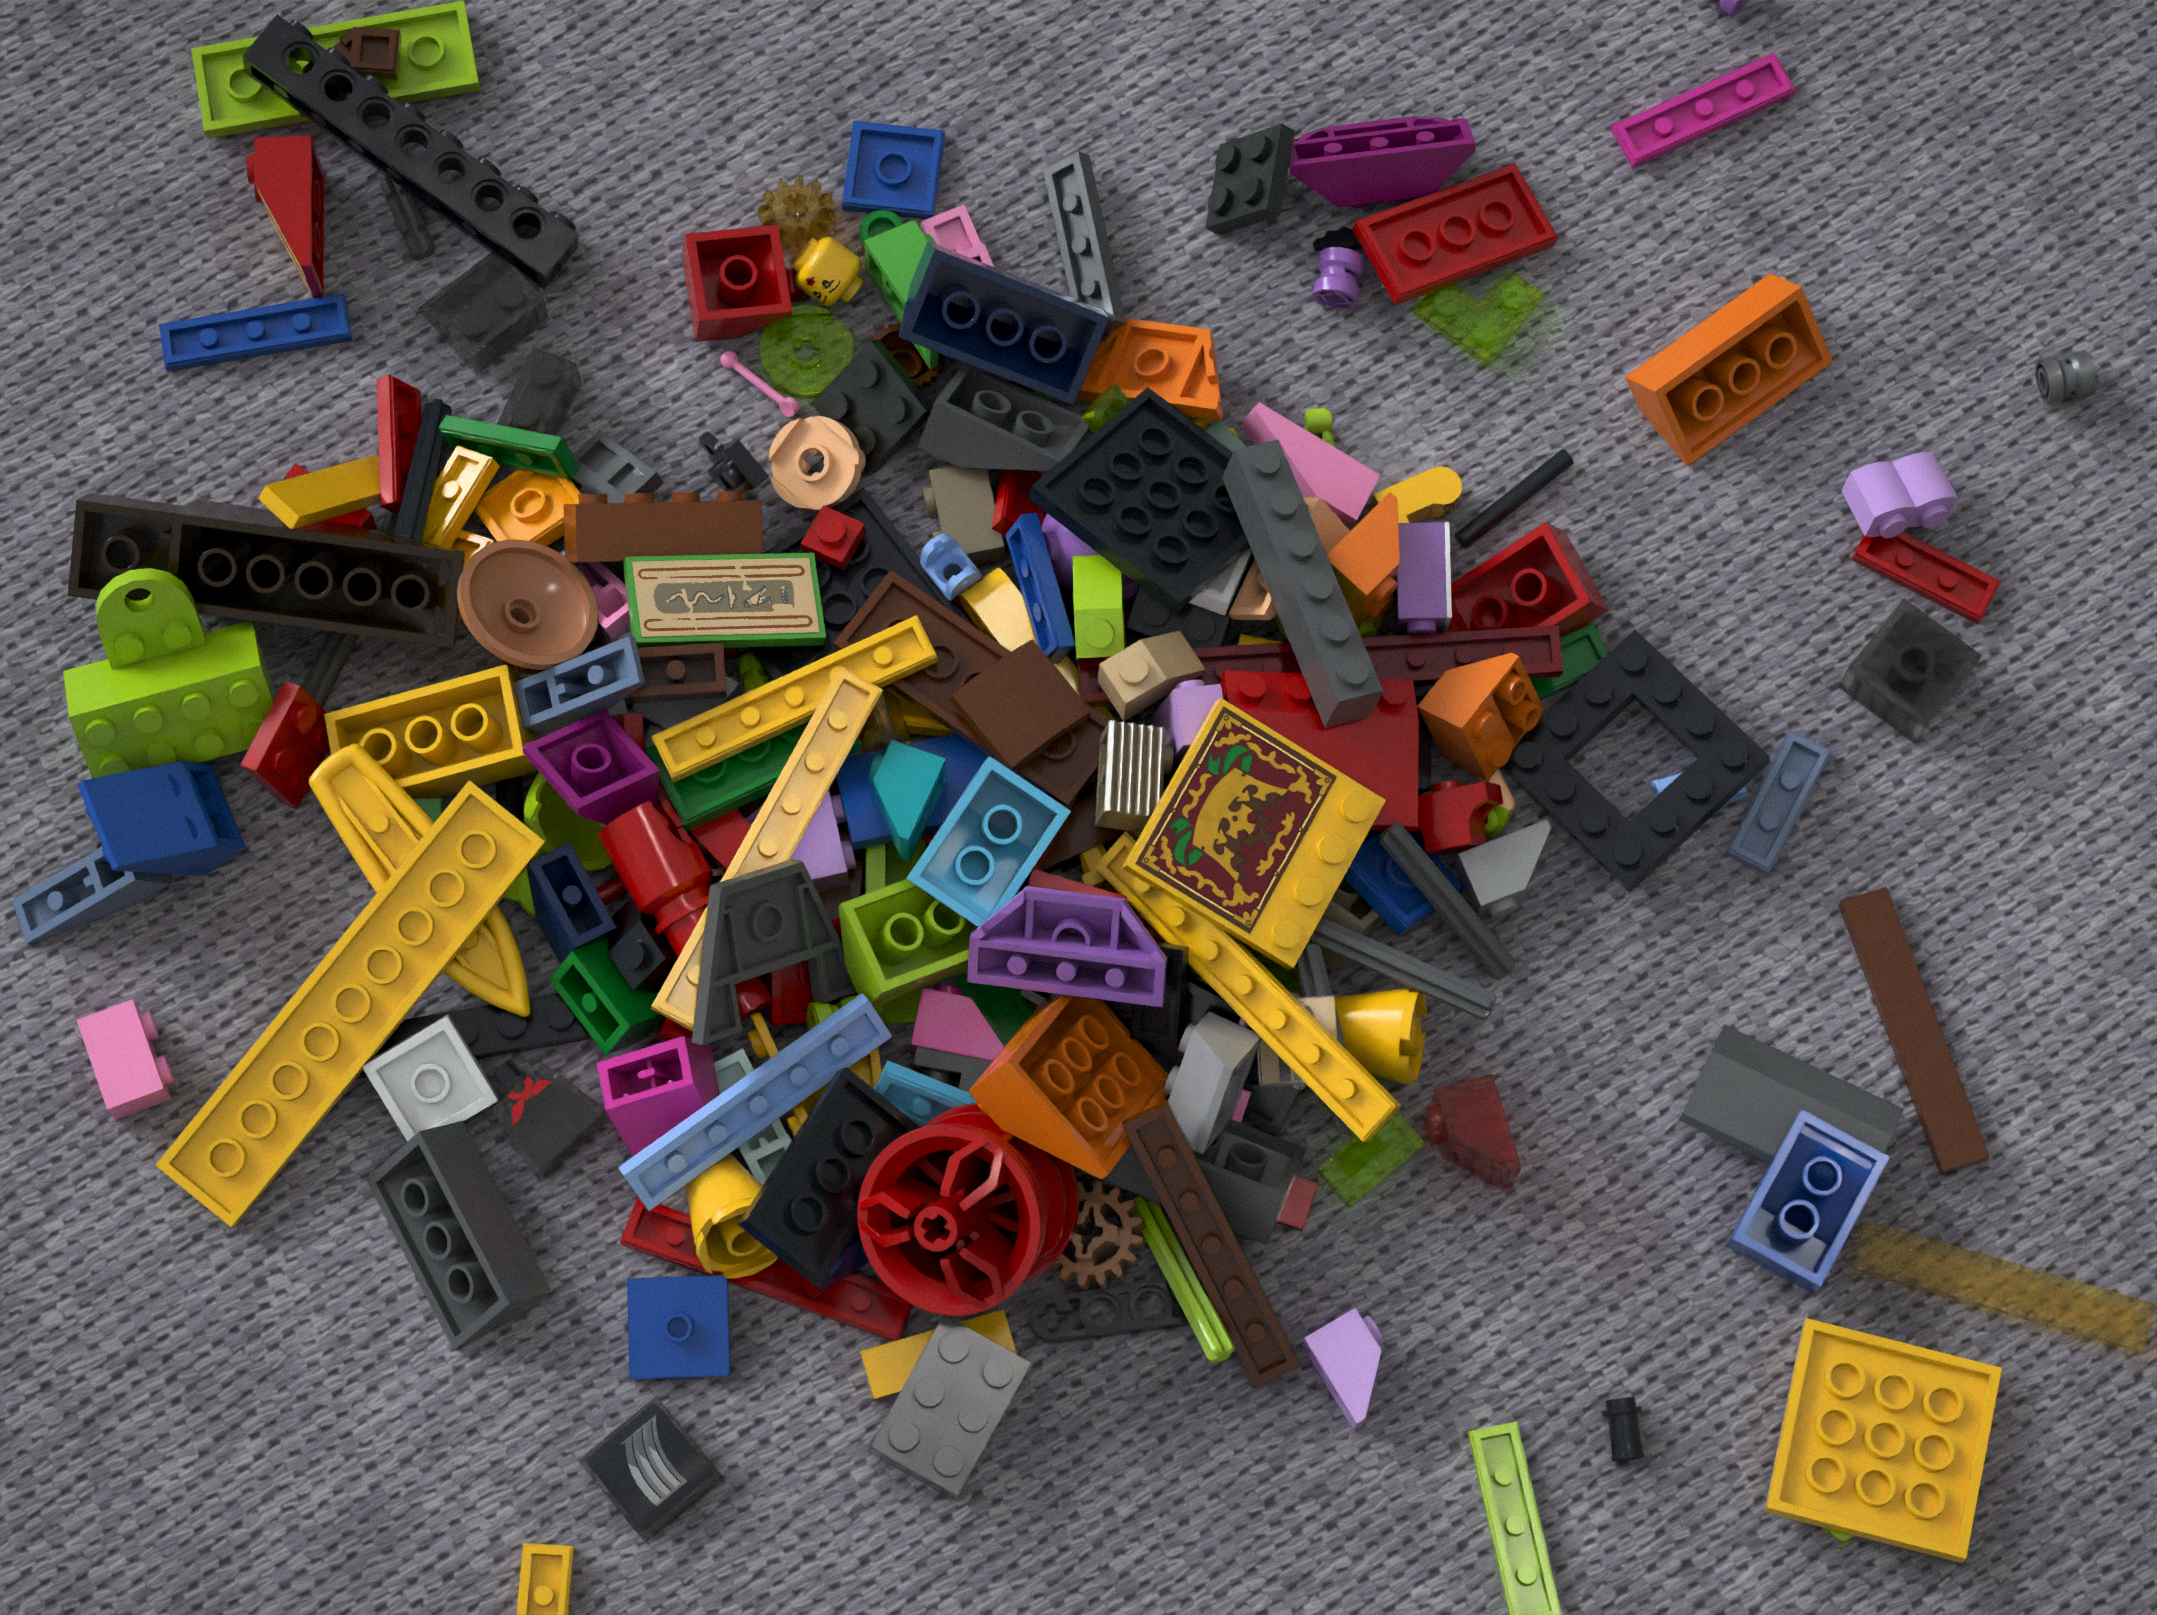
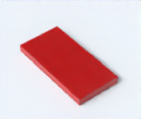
[1352,163,1558,306]

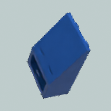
[77,761,247,876]

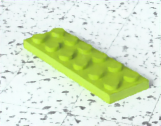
[191,0,481,139]

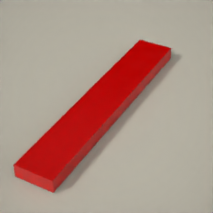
[620,1197,913,1341]

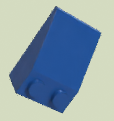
[1725,1109,1890,1294]

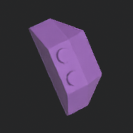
[967,886,1167,1007]

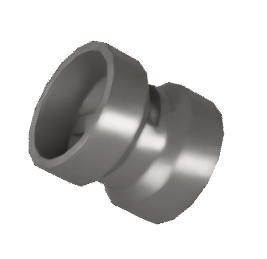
[2035,350,2096,405]

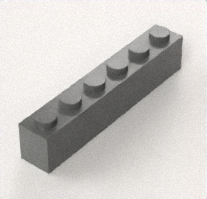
[1222,439,1383,728]

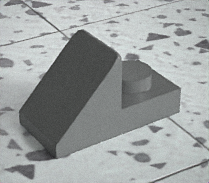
[913,1046,993,1092]

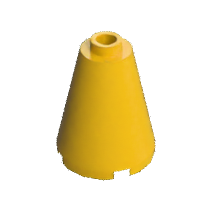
[1302,987,1427,1085]
[685,1153,778,1279]

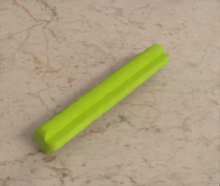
[1133,1195,1235,1363]

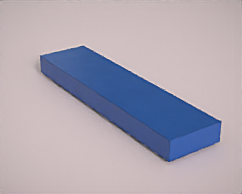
[159,293,353,372]

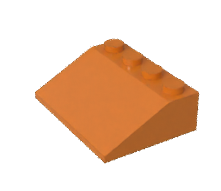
[968,993,1169,1180]

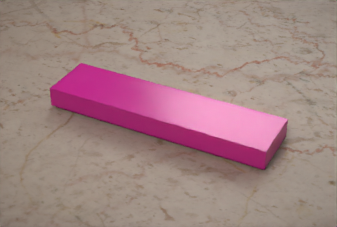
[1611,53,1796,169]

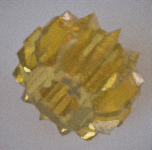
[757,174,837,257]

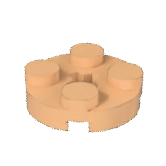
[768,416,866,511]

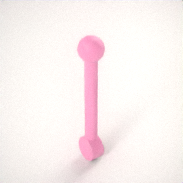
[720,351,800,417]

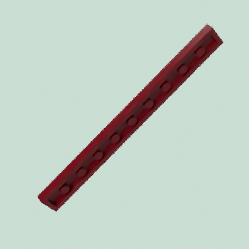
[1077,625,1563,707]

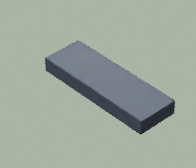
[1725,729,1832,876]

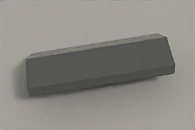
[1679,1024,1904,1163]

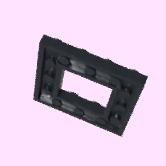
[1501,630,1770,893]

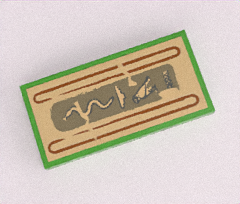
[623,553,826,648]

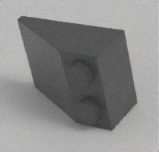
[918,363,1093,471]

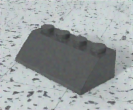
[1082,1095,1307,1245]
[366,1121,552,1351]

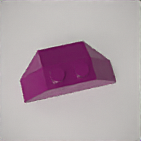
[1289,116,1476,208]

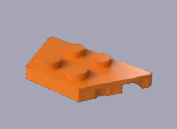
[1076,318,1223,421]

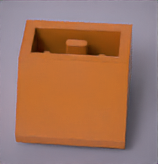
[1417,653,1544,781]

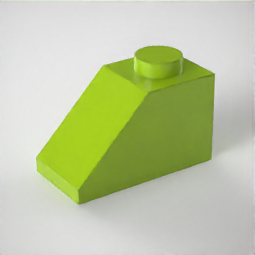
[1073,555,1126,658]

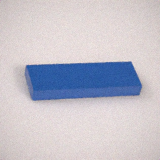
[1005,512,1075,664]

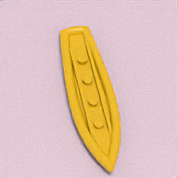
[309,744,531,1017]

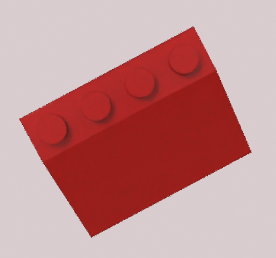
[1219,670,1419,832]

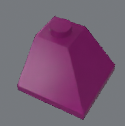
[523,709,660,825]

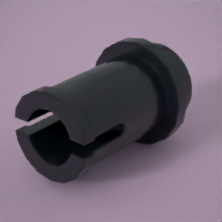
[1602,1397,1644,1462]

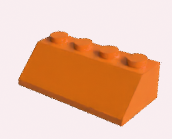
[1625,273,1833,466]

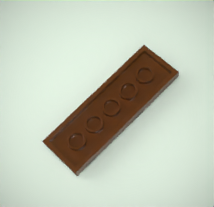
[833,570,1111,809]

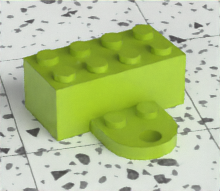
[63,568,277,778]

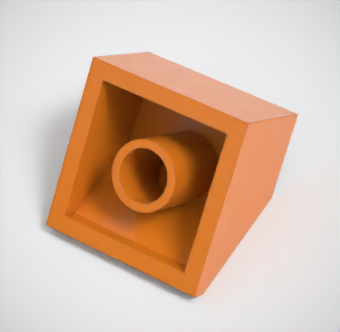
[1327,492,1400,628]

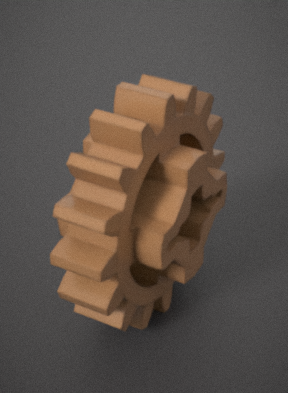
[1049,1181,1146,1291]

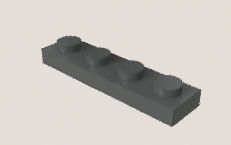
[1043,151,1127,336]

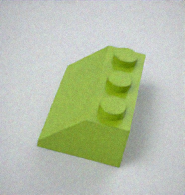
[838,879,978,1007]

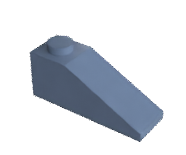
[514,636,645,733]
[12,847,171,944]

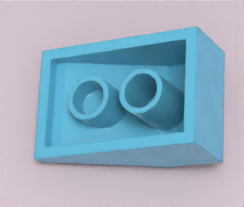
[906,756,1071,927]

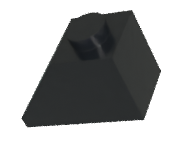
[608,898,678,993]

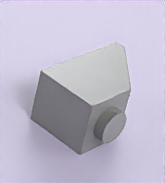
[1455,819,1551,919]

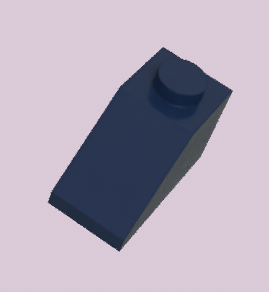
[526,842,617,963]

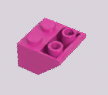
[597,1036,720,1156]

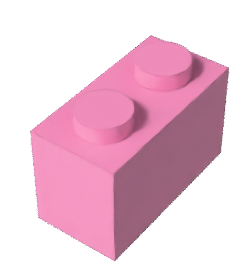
[77,999,175,1120]

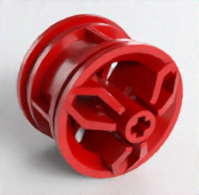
[857,1102,1079,1316]

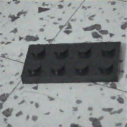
[737,1067,921,1286]

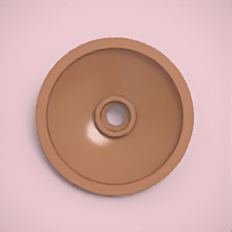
[457,539,598,670]

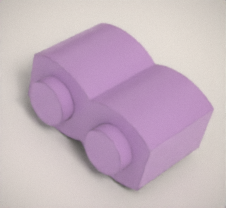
[1841,452,1958,538]

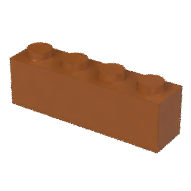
[564,491,763,562]

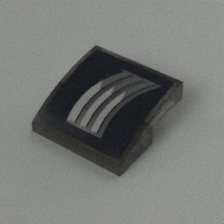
[578,1396,724,1543]

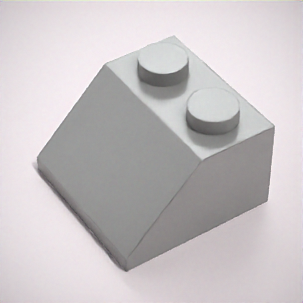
[1163,1011,1261,1154]

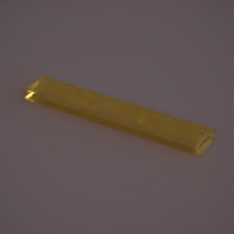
[1851,1221,2155,1354]

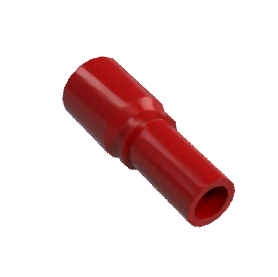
[597,800,774,1022]

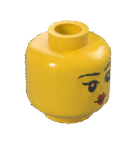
[791,236,863,307]

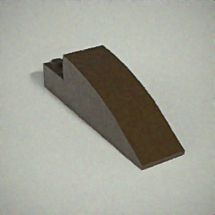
[67,493,465,648]

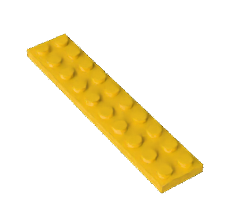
[155,780,547,1228]

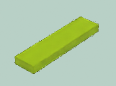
[1467,1421,1562,1615]

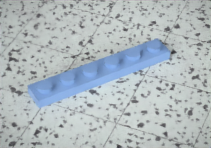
[618,993,892,1211]

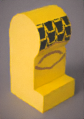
[1370,466,1462,523]

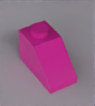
[910,984,1004,1061]

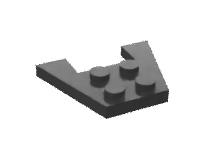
[692,859,857,1045]

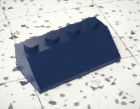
[898,241,1109,405]

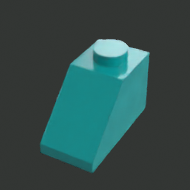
[868,739,947,862]

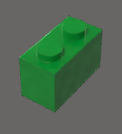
[549,937,664,1055]

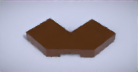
[300,27,402,117]

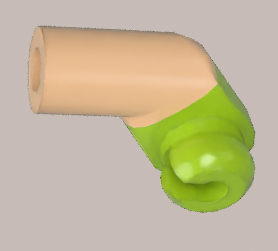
[1476,768,1516,837]

